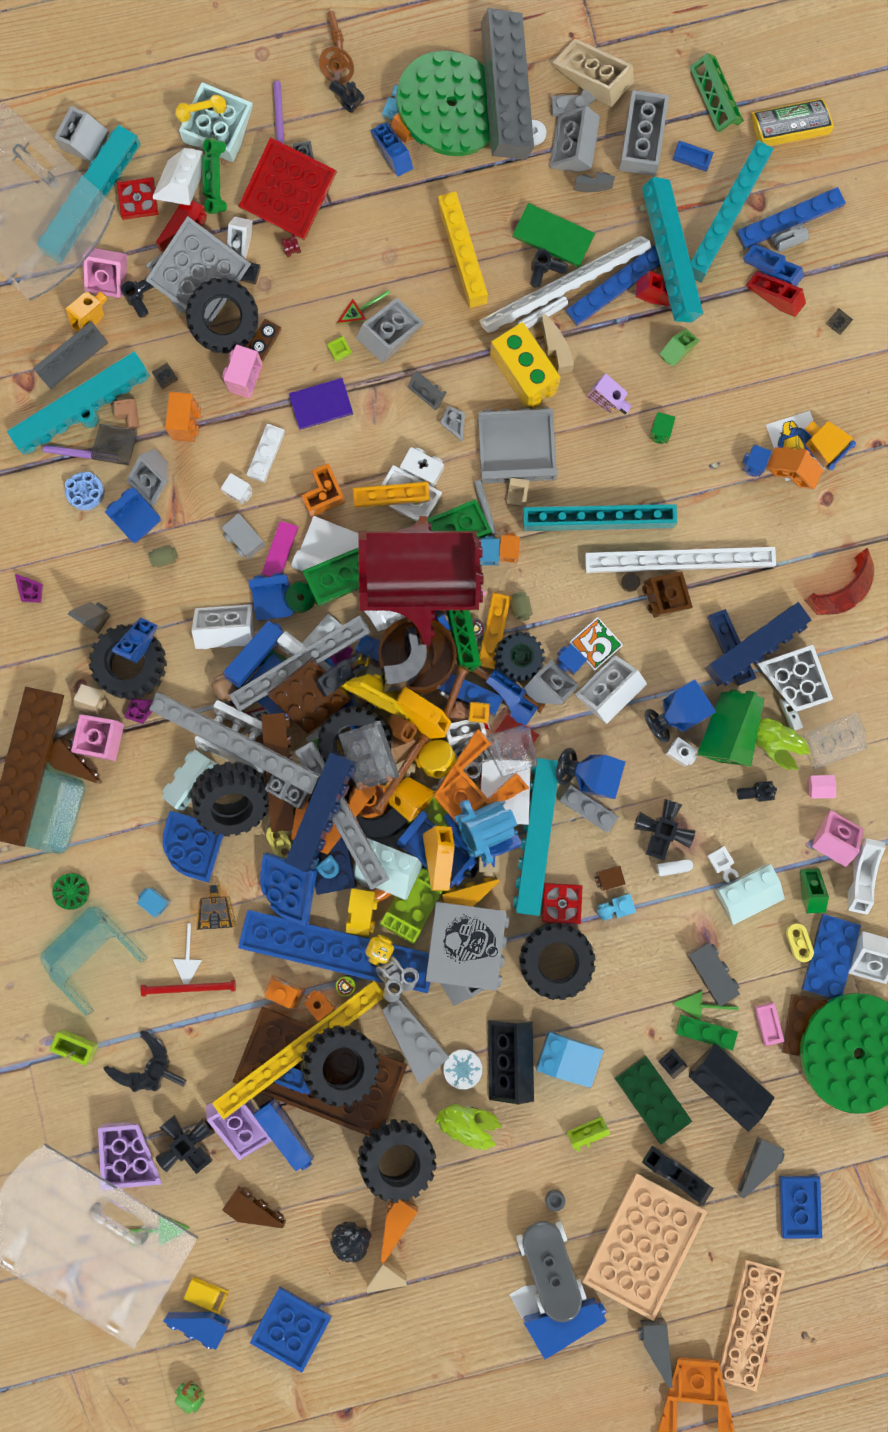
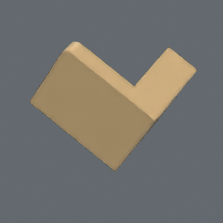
[507,478,529,507]

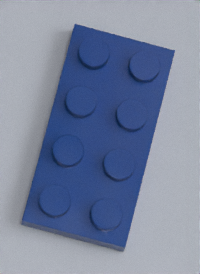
[802,914,861,998]

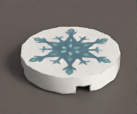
[444,1049,482,1089]

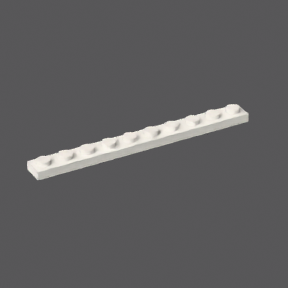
[479,236,651,333]
[585,547,776,573]

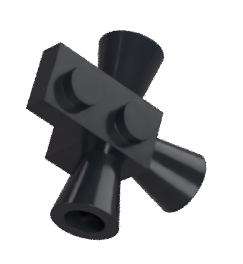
[633,799,695,861]
[155,1115,215,1174]

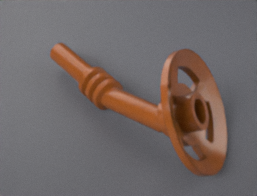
[319,11,354,84]

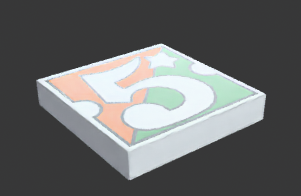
[569,617,623,671]

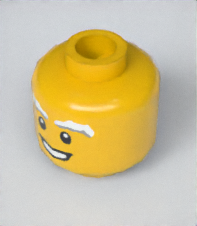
[365,935,394,966]

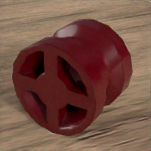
[281,235,301,257]

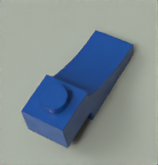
[743,244,804,286]
[486,669,538,726]

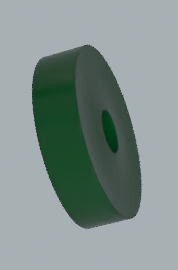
[284,582,315,613]

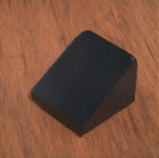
[658,1049,688,1079]

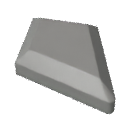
[440,406,465,441]

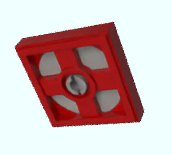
[117,177,159,220]
[542,883,583,924]

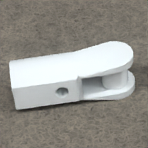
[779,699,803,730]
[656,860,693,877]

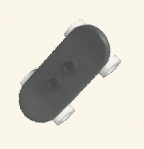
[516,1221,587,1322]

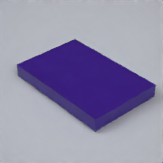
[289,378,353,430]

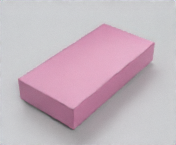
[754,1002,784,1046]

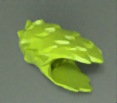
[755,717,810,770]
[435,1103,502,1150]

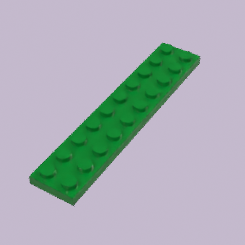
[302,499,492,606]

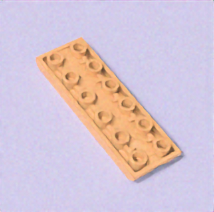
[719,1260,785,1391]

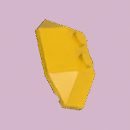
[341,674,411,722]

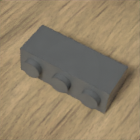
[686,942,740,1006]

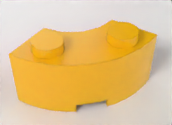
[346,888,378,938]

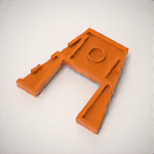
[433,729,529,824]
[291,782,377,854]
[658,1357,735,1432]

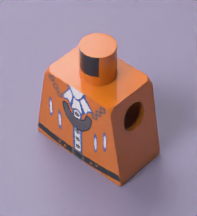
[264,975,306,1009]

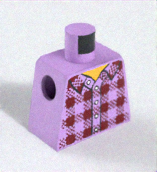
[586,373,632,414]

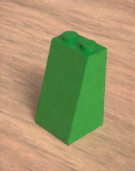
[697,689,764,767]

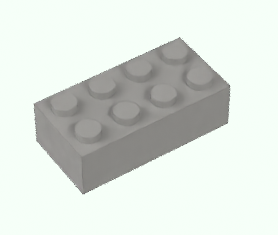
[619,90,669,176]

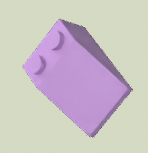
[206,1100,272,1160]

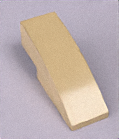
[541,314,574,374]

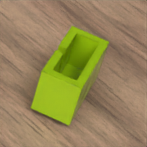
[49,1029,99,1066]

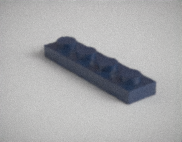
[707,609,757,687]

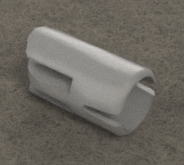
[770,223,809,252]

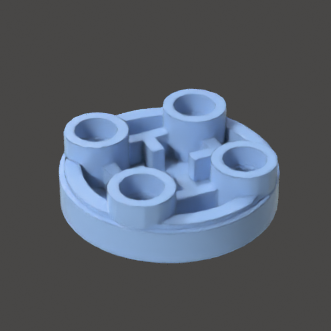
[65,472,104,510]

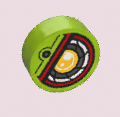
[336,976,356,996]

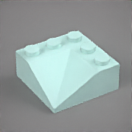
[179,82,253,163]

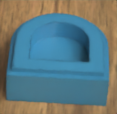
[316,855,339,878]

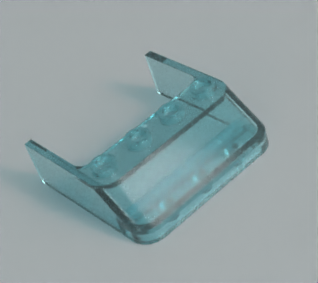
[25,770,86,854]
[40,907,148,1016]

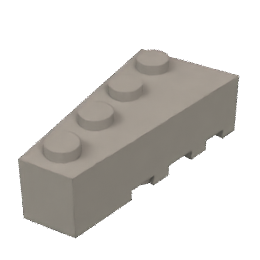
[382,998,449,1084]

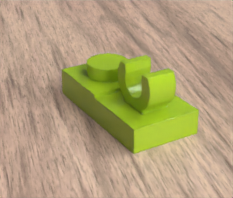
[567,1116,611,1152]

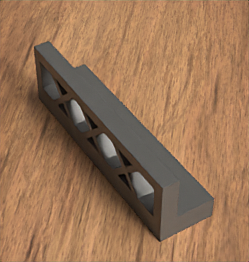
[33,321,108,389]

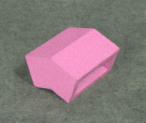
[808,775,836,798]

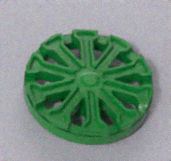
[52,873,90,910]

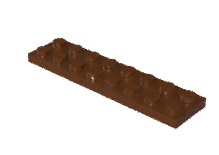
[0,686,65,847]

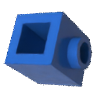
[742,444,772,477]
[556,644,587,675]

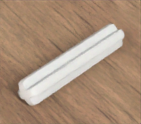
[518,296,568,328]

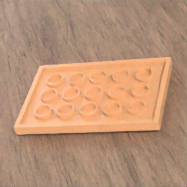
[582,1172,708,1321]

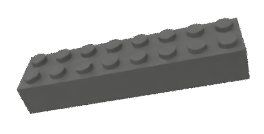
[481,8,534,160]

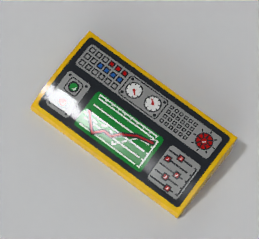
[751,98,834,146]

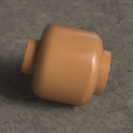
[211,673,239,702]

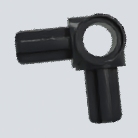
[329,80,365,113]
[530,249,568,288]
[121,279,154,318]
[736,781,777,802]

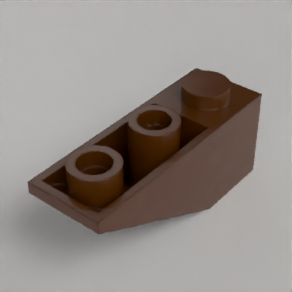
[47,739,102,784]
[222,1186,286,1228]

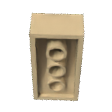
[552,39,634,107]

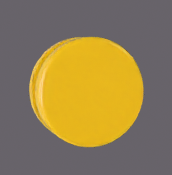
[418,740,457,778]

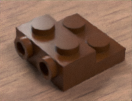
[642,572,693,618]

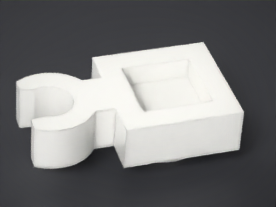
[707,846,739,883]

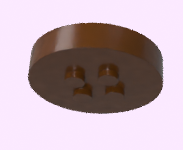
[378,617,457,695]

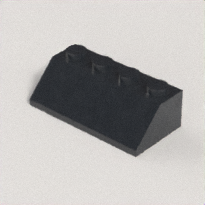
[488,1020,534,1105]
[688,1042,775,1132]

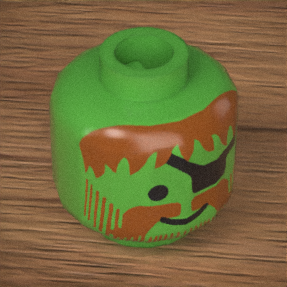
[175,1381,205,1414]

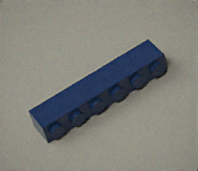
[704,602,812,687]
[285,752,357,872]

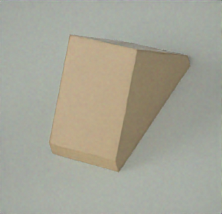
[367,1261,407,1293]

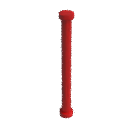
[141,980,236,997]

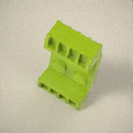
[380,865,442,944]

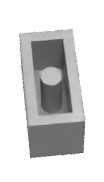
[221,513,266,560]

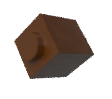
[594,866,626,891]

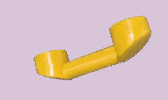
[175,95,227,122]

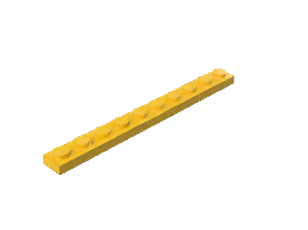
[212,981,384,1120]

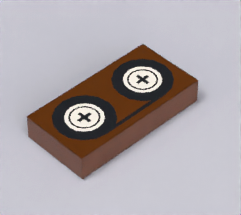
[248,319,282,361]

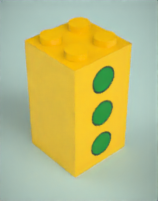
[490,322,561,408]

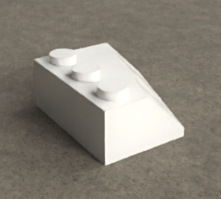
[757,645,833,712]

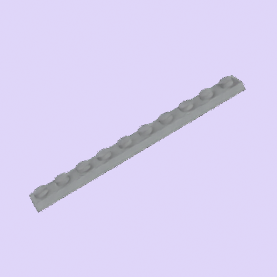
[149,692,321,794]

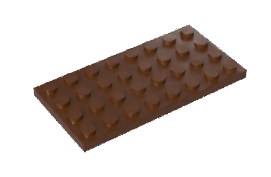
[232,1007,408,1136]

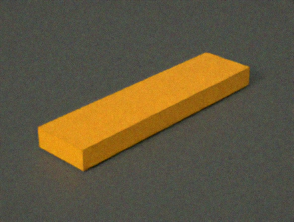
[353,481,430,508]
[479,592,511,670]

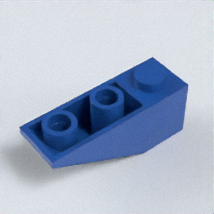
[370,122,414,177]
[163,1312,230,1350]

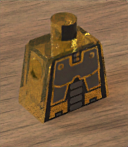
[196,885,236,930]

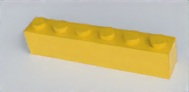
[438,191,488,308]

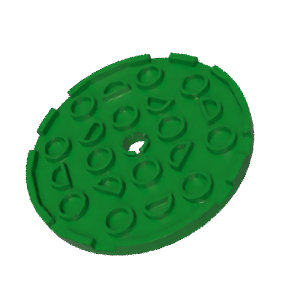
[396,51,491,156]
[800,993,888,1114]

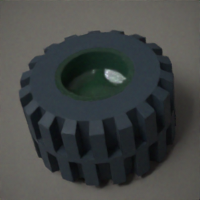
[493,632,545,682]

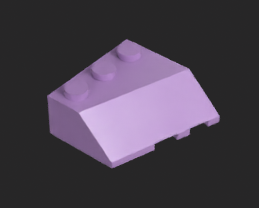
[98,1122,162,1190]

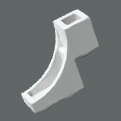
[847,838,886,915]

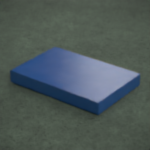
[779,1176,822,1239]

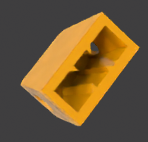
[66,292,107,332]
[805,421,853,468]
[385,777,435,822]

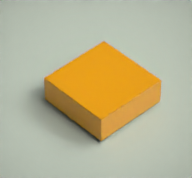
[469,702,490,723]

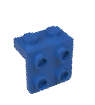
[105,487,161,543]
[248,573,293,621]

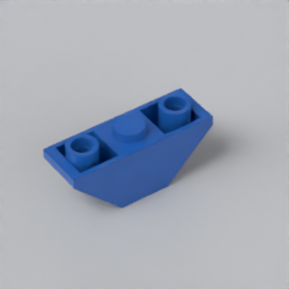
[112,617,158,663]

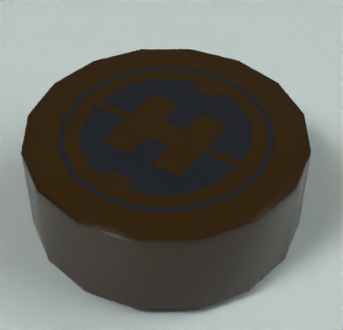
[621,573,640,592]

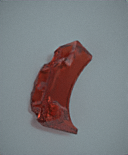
[804,548,874,615]

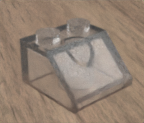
[486,725,538,777]

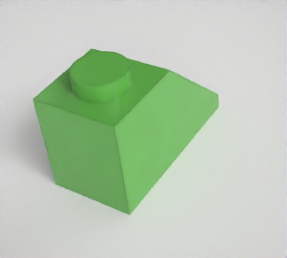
[660,329,700,366]

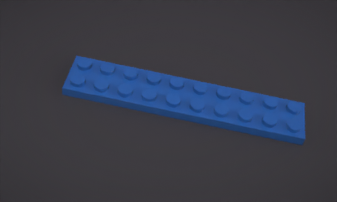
[238,910,430,993]

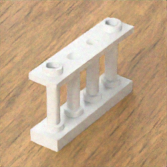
[195,700,266,778]

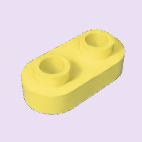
[266,827,292,859]
[786,923,814,962]

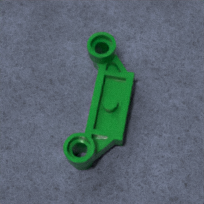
[202,138,227,214]

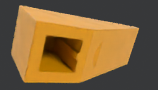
[396,687,451,739]
[423,826,455,891]
[442,876,499,907]

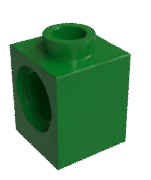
[649,412,676,444]

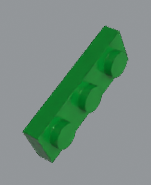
[675,1014,738,1051]

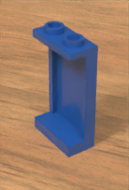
[396,810,477,888]

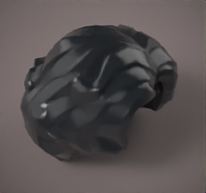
[330,1222,372,1263]

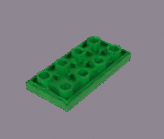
[512,203,595,268]

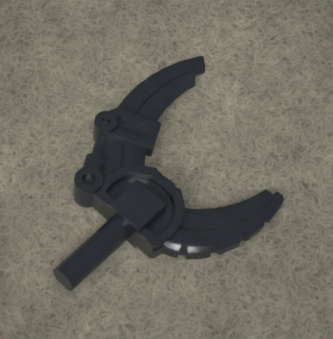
[103,1031,187,1092]

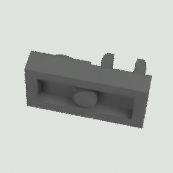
[407,371,446,411]

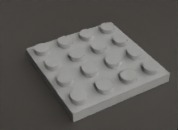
[146,216,251,326]

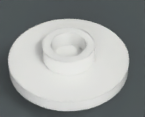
[532,120,546,146]

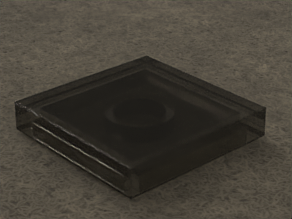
[91,424,138,466]

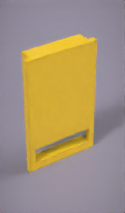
[184,1276,229,1315]

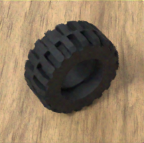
[186,278,259,354]
[89,624,167,700]
[317,706,392,781]
[191,761,269,837]
[519,923,596,1000]
[300,1025,380,1107]
[358,1119,437,1203]

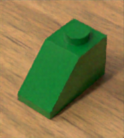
[800,868,829,914]

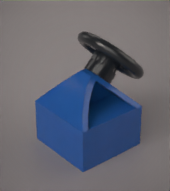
[644,679,716,743]
[556,748,626,799]

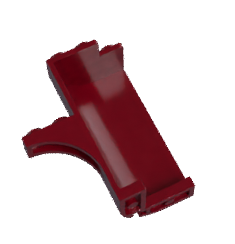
[358,516,484,646]

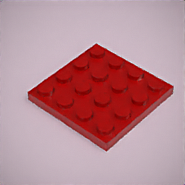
[238,137,337,241]

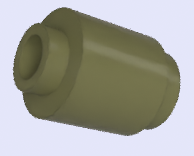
[148,545,178,568]
[511,592,533,621]

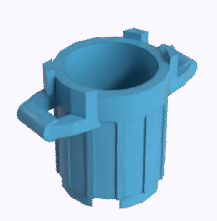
[454,800,518,864]

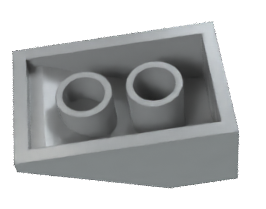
[356,298,424,363]

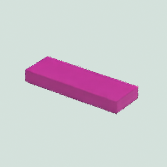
[261,521,298,577]

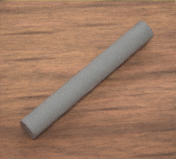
[474,480,497,536]

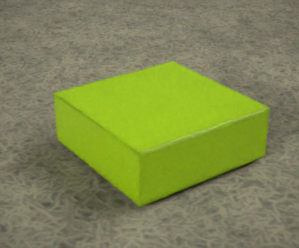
[327,336,352,362]

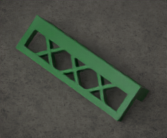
[690,53,744,132]
[446,610,481,672]

